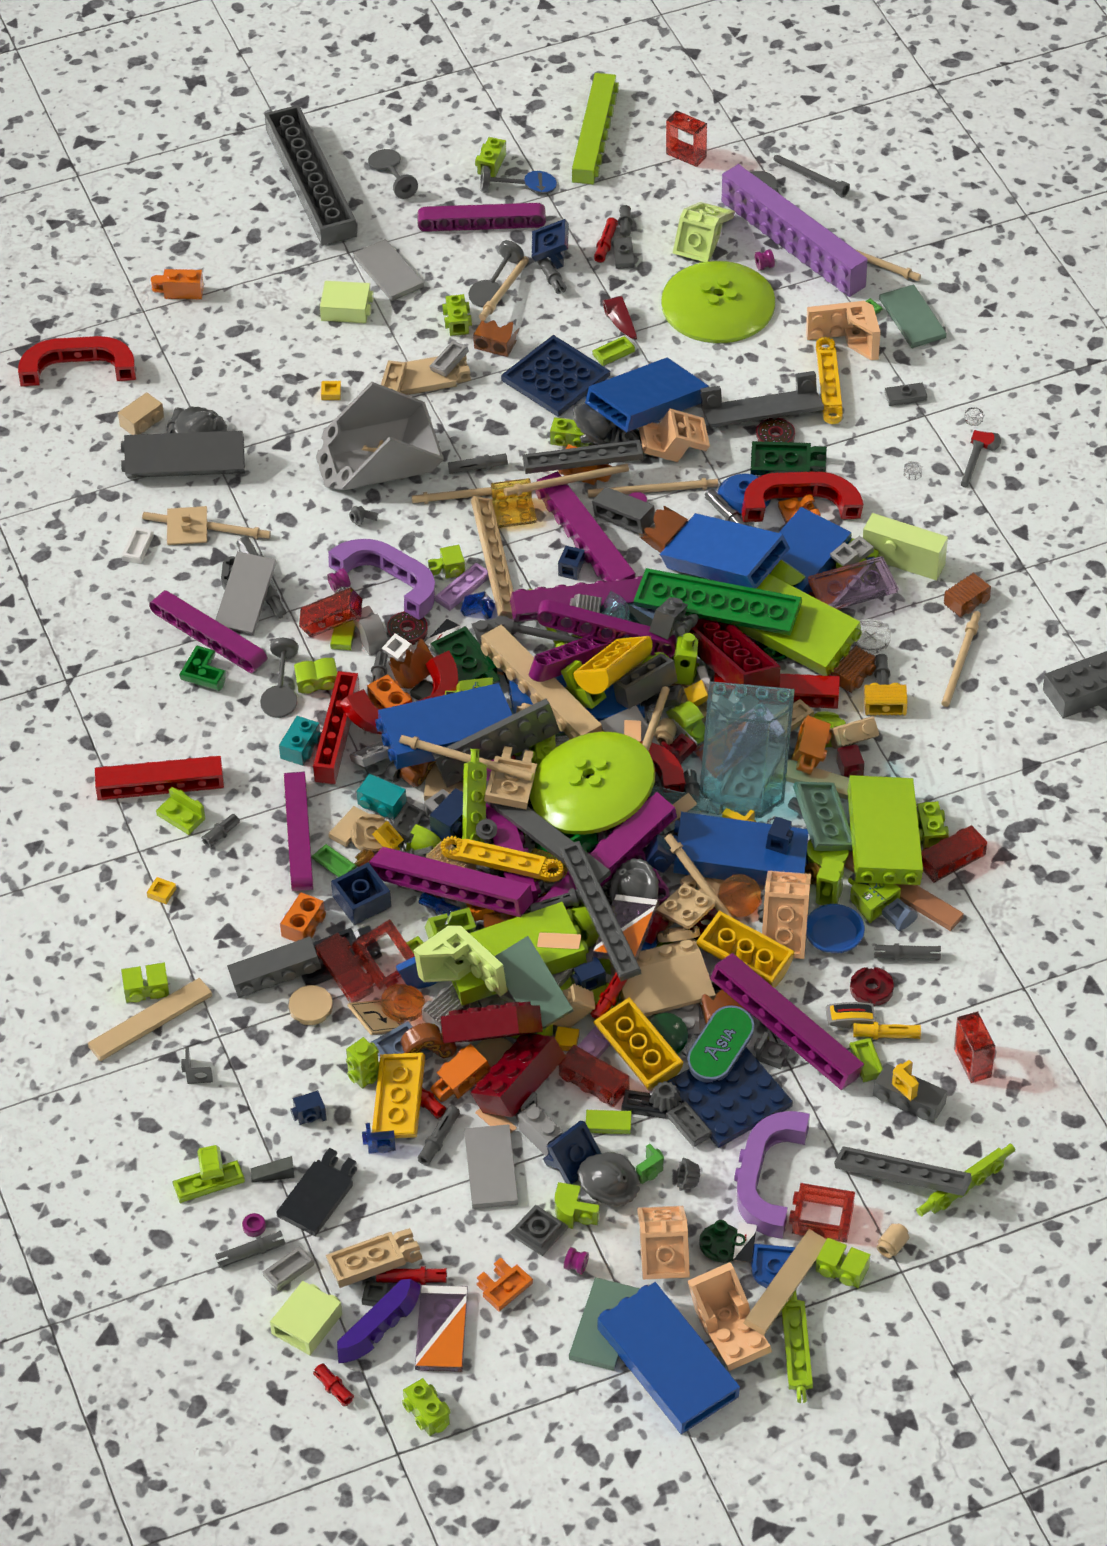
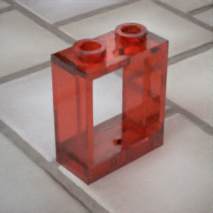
[666,110,707,167]
[350,919,415,990]
[954,1011,995,1083]
[789,1183,855,1243]

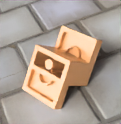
[639,409,710,462]

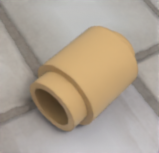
[654,718,677,746]
[876,1223,910,1258]

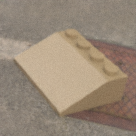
[610,938,716,1017]

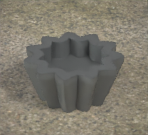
[649,1081,682,1112]
[676,1158,700,1191]

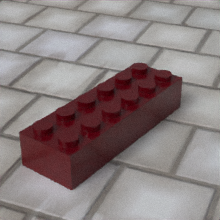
[683,618,781,697]

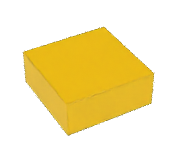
[321,381,341,400]
[684,680,710,706]
[147,877,177,904]
[555,1026,580,1052]

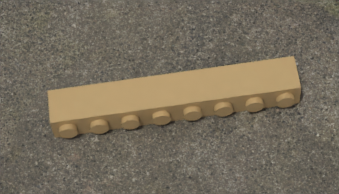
[481,625,602,740]

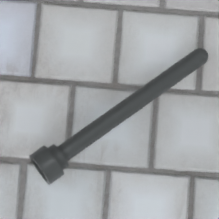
[773,155,850,197]
[504,618,581,643]

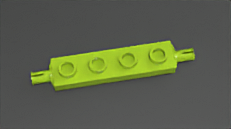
[462,749,487,843]
[916,1143,1016,1217]
[781,1289,813,1403]

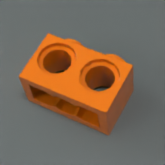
[367,674,413,710]
[280,892,326,942]

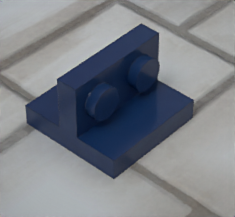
[531,219,569,269]
[543,1120,602,1184]

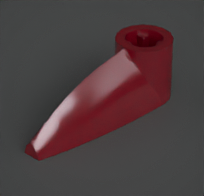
[603,296,637,340]

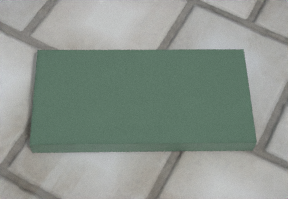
[879,284,947,348]
[793,781,853,851]
[494,936,574,1034]
[569,1277,640,1371]

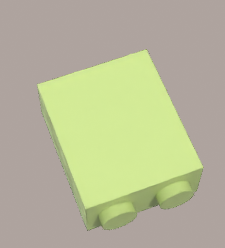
[320,281,374,323]
[270,1281,342,1355]

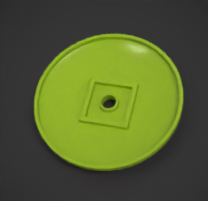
[661,261,775,343]
[530,732,655,834]

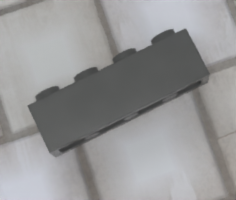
[227,937,322,998]

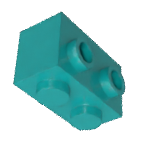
[279,716,322,766]
[356,774,407,820]

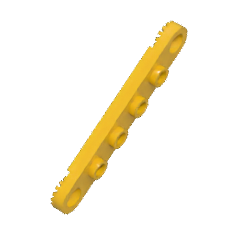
[816,337,843,424]
[440,836,564,882]

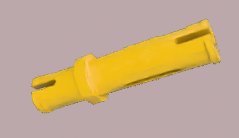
[853,1022,921,1040]

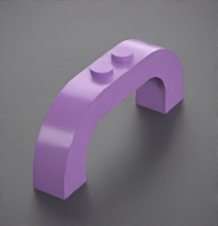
[328,539,435,620]
[734,1111,810,1239]

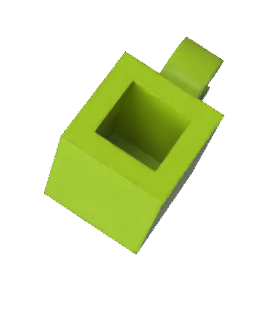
[428,544,465,579]

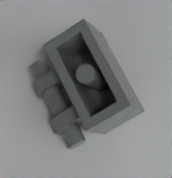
[649,597,699,639]

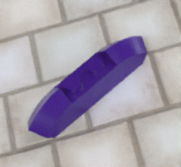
[337,1279,420,1364]

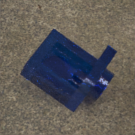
[461,591,495,619]
[362,1123,396,1154]

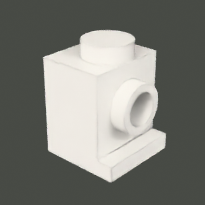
[382,634,415,662]

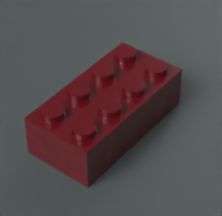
[441,1001,543,1043]
[471,1034,566,1117]

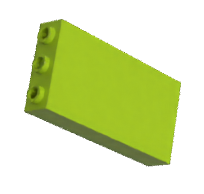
[734,574,862,676]
[847,775,923,885]
[451,902,589,1006]

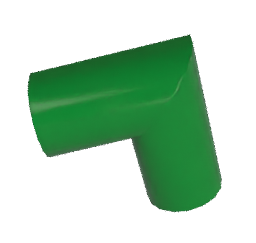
[179,645,226,691]

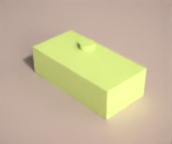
[863,513,948,581]

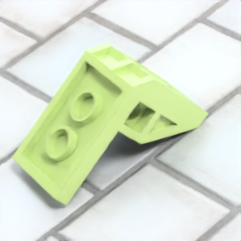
[673,202,735,262]
[414,926,507,997]

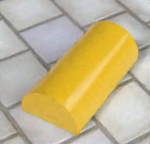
[573,636,652,694]
[696,911,795,988]
[594,997,683,1091]

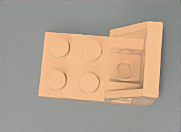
[806,301,880,360]
[762,871,811,959]
[637,1206,690,1280]
[687,1262,772,1371]

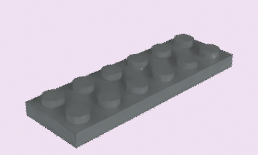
[432,698,560,787]

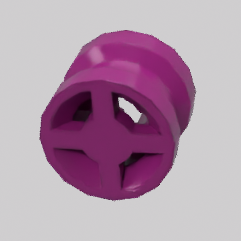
[754,249,775,271]
[327,568,351,593]
[563,1247,589,1275]

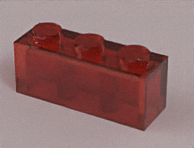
[299,587,363,638]
[921,825,987,883]
[316,933,375,1003]
[559,1045,630,1107]

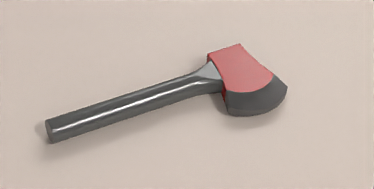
[961,430,1001,488]

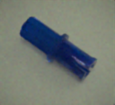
[418,893,462,917]

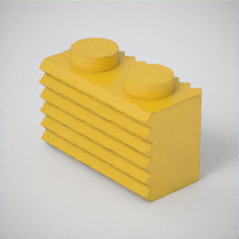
[864,683,907,716]

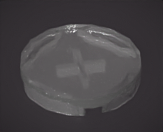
[852,619,891,654]

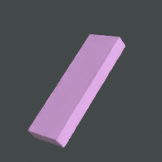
[435,563,489,611]

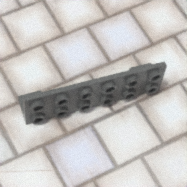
[700,371,824,428]

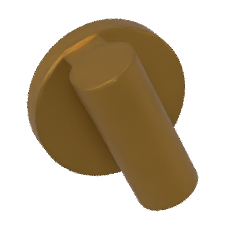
[354,849,375,867]
[805,863,821,884]

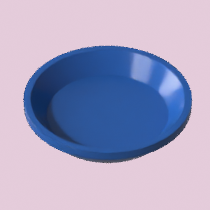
[718,474,771,515]
[806,904,865,953]

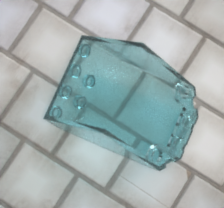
[699,681,795,818]

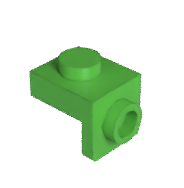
[636,1144,664,1184]

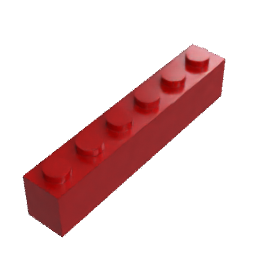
[313,671,360,784]
[714,672,840,709]
[95,756,224,800]

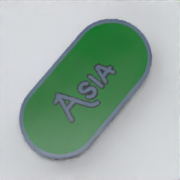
[687,1006,754,1083]

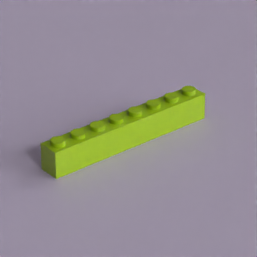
[572,73,619,185]

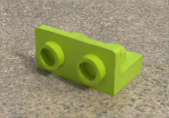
[156,787,205,835]

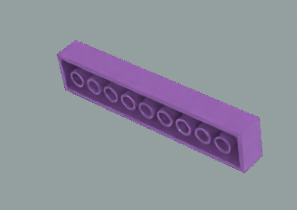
[721,164,868,297]

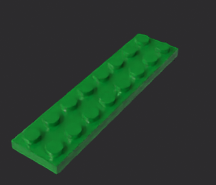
[633,568,802,636]

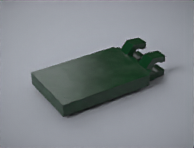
[750,441,827,475]
[430,626,501,687]

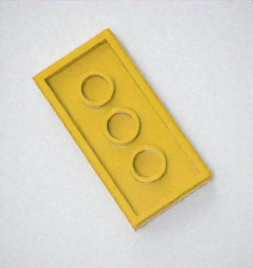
[371,1053,425,1139]

